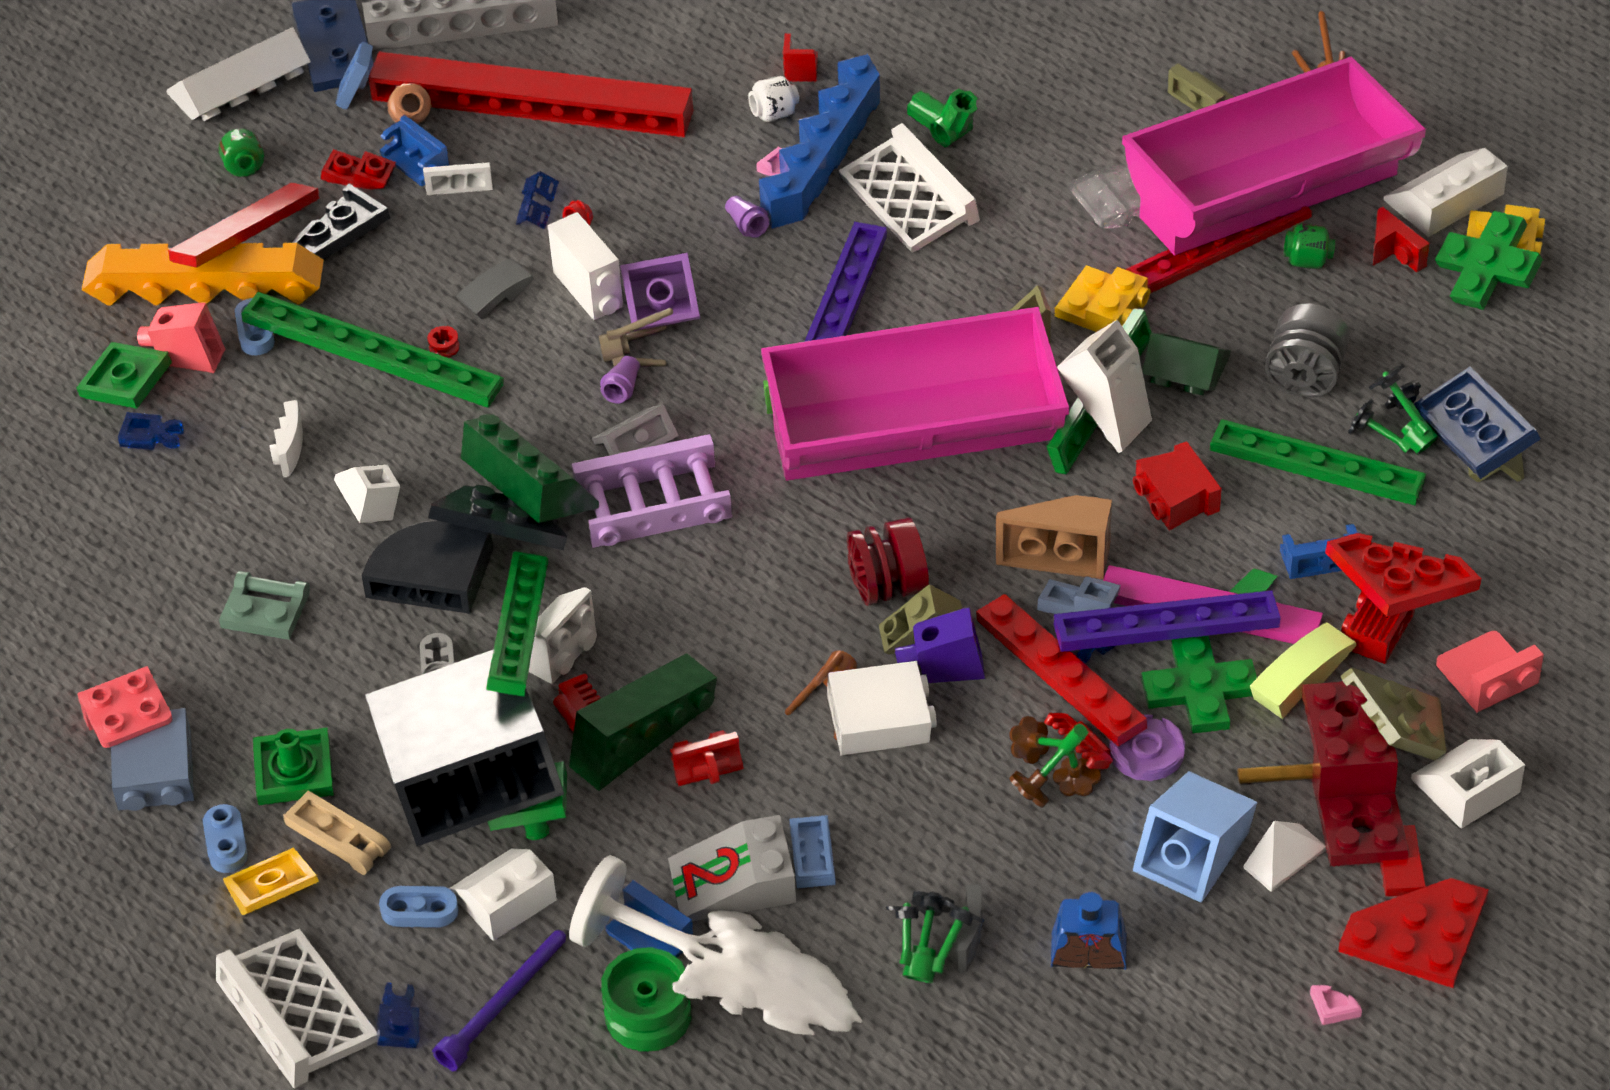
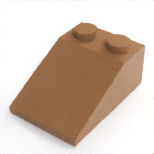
[996,495,1112,579]

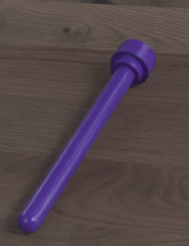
[432,930,566,1071]

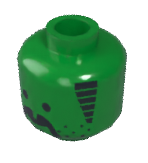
[1284,223,1335,269]

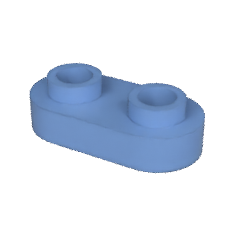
[235,298,275,355]
[203,804,248,873]
[379,886,458,927]

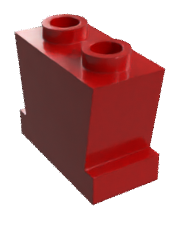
[1133,441,1222,531]

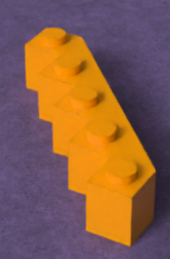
[82,243,324,306]

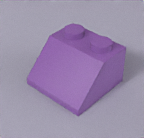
[620,253,700,331]

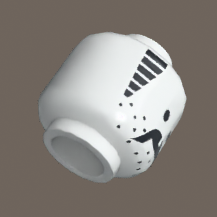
[748,76,799,122]

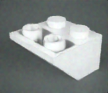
[529,587,597,684]
[1411,739,1525,829]

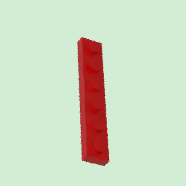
[976,594,1147,747]

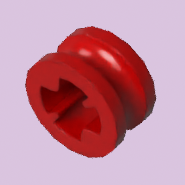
[427,326,460,358]

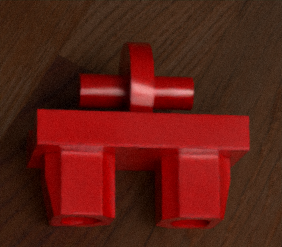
[670,730,744,786]

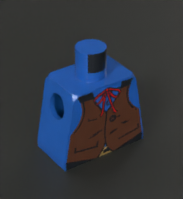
[1051,892,1127,969]

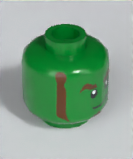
[219,129,264,177]

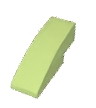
[1250,623,1356,719]

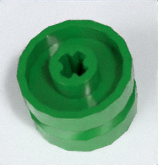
[601,947,692,1052]

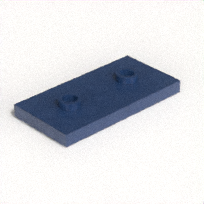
[291,0,374,92]
[1414,366,1541,479]

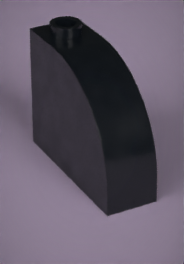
[361,521,494,614]

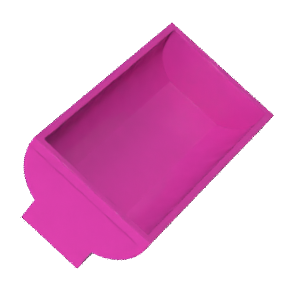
[1122,56,1426,255]
[761,307,1069,481]

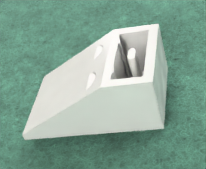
[1057,320,1152,453]

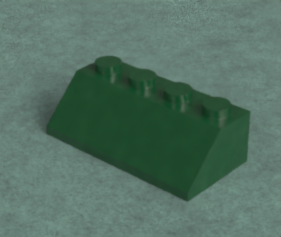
[461,414,599,523]

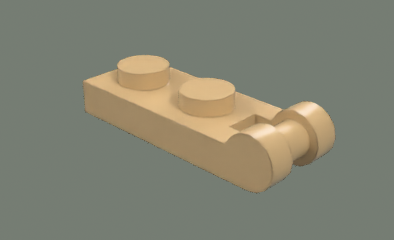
[283,791,391,875]

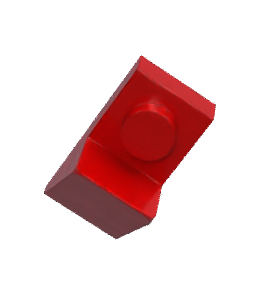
[1373,207,1429,272]

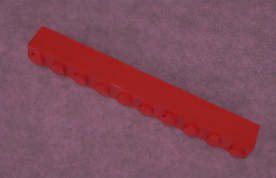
[368,52,693,137]

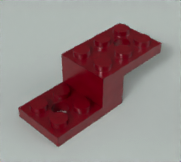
[1302,681,1409,866]

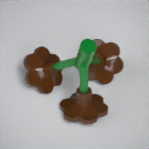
[1009,716,1102,808]

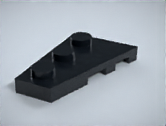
[291,184,391,260]

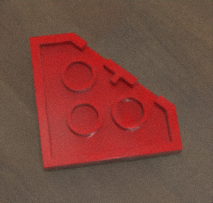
[1325,533,1482,617]
[1338,878,1489,988]

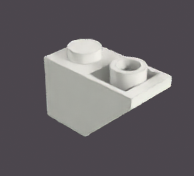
[334,465,400,523]

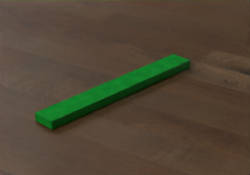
[241,292,504,408]
[486,551,549,697]

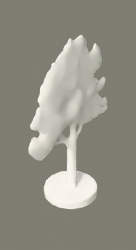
[569,855,862,1035]

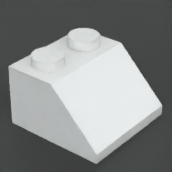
[448,849,557,941]

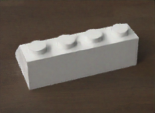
[166,27,311,121]

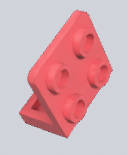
[1436,631,1544,713]
[77,666,172,748]

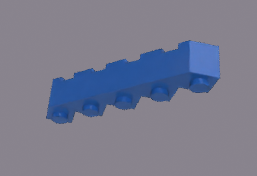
[759,54,880,229]

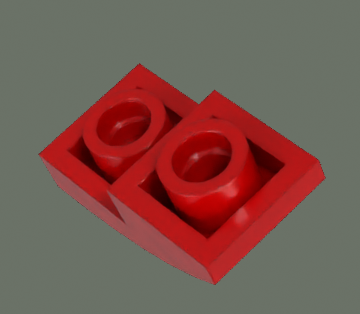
[320,149,396,189]

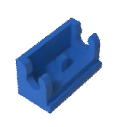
[380,115,449,187]
[1280,524,1358,579]

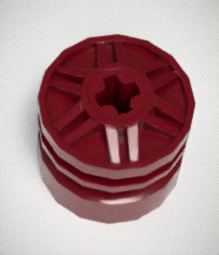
[847,517,929,606]

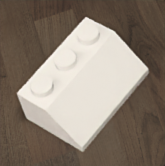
[1383,148,1508,237]

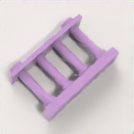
[572,434,732,548]

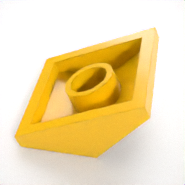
[223,847,319,916]

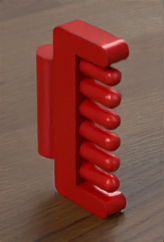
[553,674,601,732]
[1044,713,1113,769]

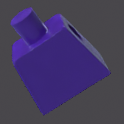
[895,607,985,683]

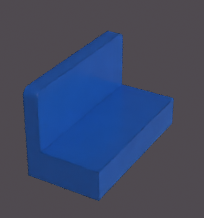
[606,880,693,958]

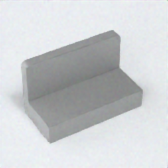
[592,404,679,456]

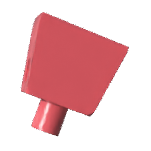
[137,303,225,373]

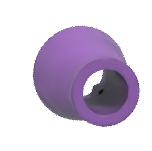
[725,196,769,238]
[600,356,640,404]

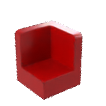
[783,33,818,82]

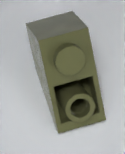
[879,584,962,655]

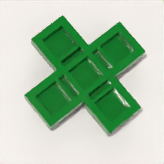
[1435,211,1543,310]
[1141,635,1257,734]

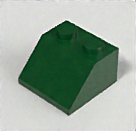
[1142,333,1231,395]

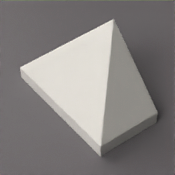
[423,163,493,195]
[1244,821,1327,892]

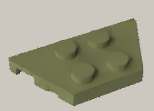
[1341,667,1446,760]

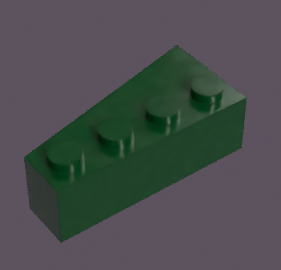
[569,653,717,791]

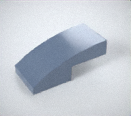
[1037,576,1121,614]

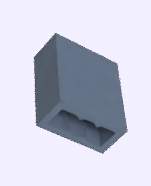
[111,708,194,811]

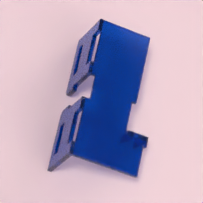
[515,171,559,229]

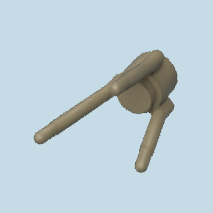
[598,308,673,367]

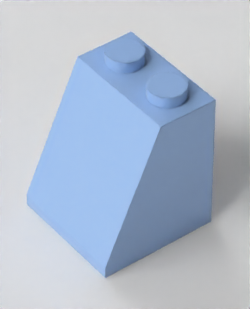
[1132,771,1257,903]

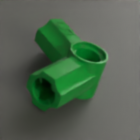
[907,89,978,147]

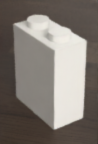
[548,212,623,320]
[827,661,937,755]

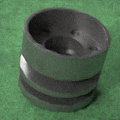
[1265,304,1350,397]

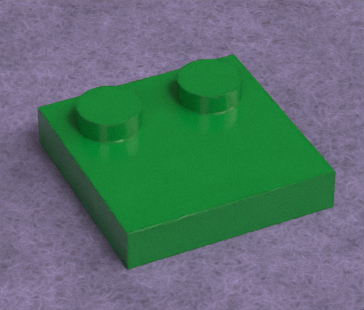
[76,342,172,409]

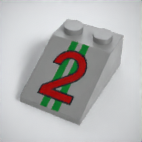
[668,815,796,921]

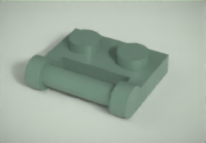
[219,571,310,640]

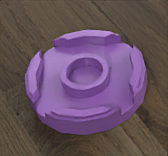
[1109,714,1185,781]

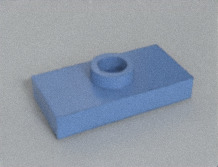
[336,42,373,109]
[790,815,835,888]

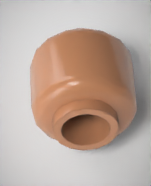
[388,83,431,125]

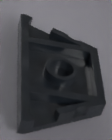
[428,485,567,550]

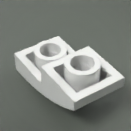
[270,400,303,477]

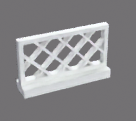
[839,123,980,253]
[216,929,379,1088]

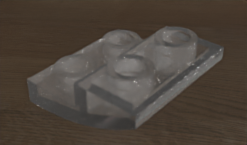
[1068,164,1140,229]

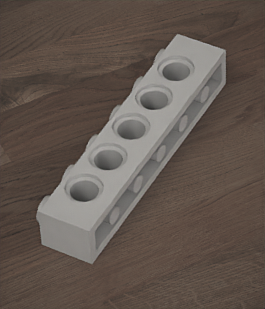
[362,0,558,51]

